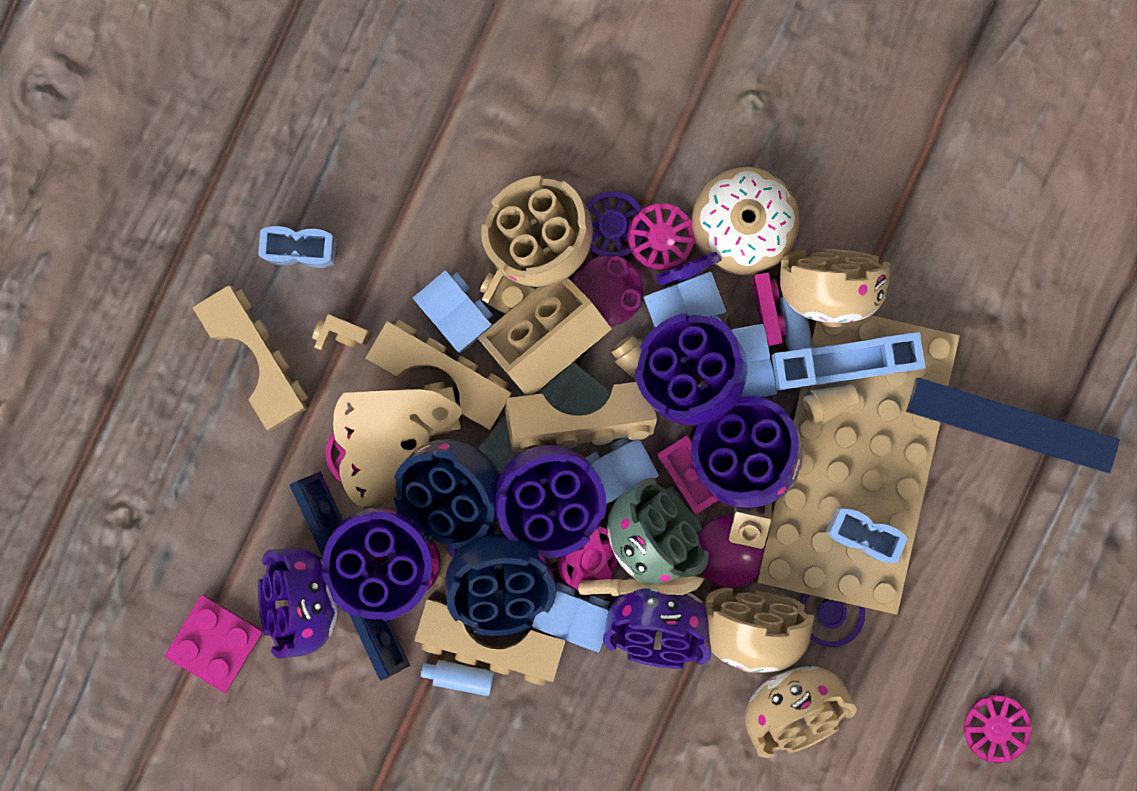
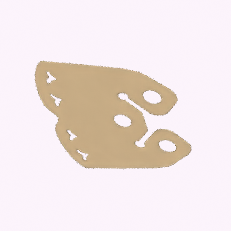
[333,389,462,507]

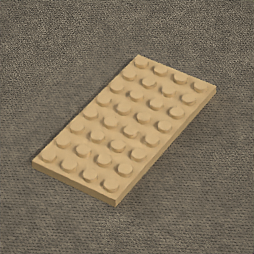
[756,315,960,615]

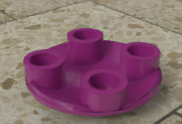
[573,255,643,326]
[698,516,765,588]

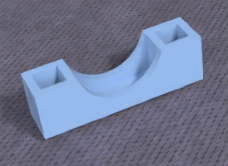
[771,332,925,391]

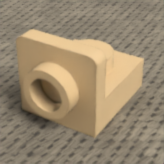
[479,269,535,314]
[312,314,371,351]
[729,503,772,549]

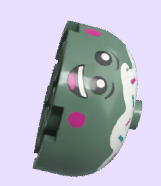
[608,478,709,584]

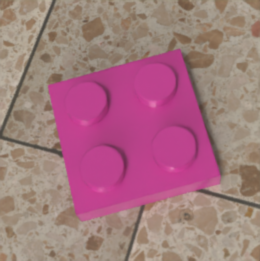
[164,594,263,693]

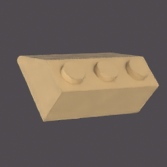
[478,277,611,396]

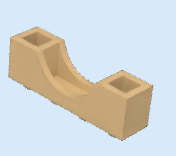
[192,285,308,431]
[365,320,512,431]
[505,382,657,452]
[415,597,565,686]

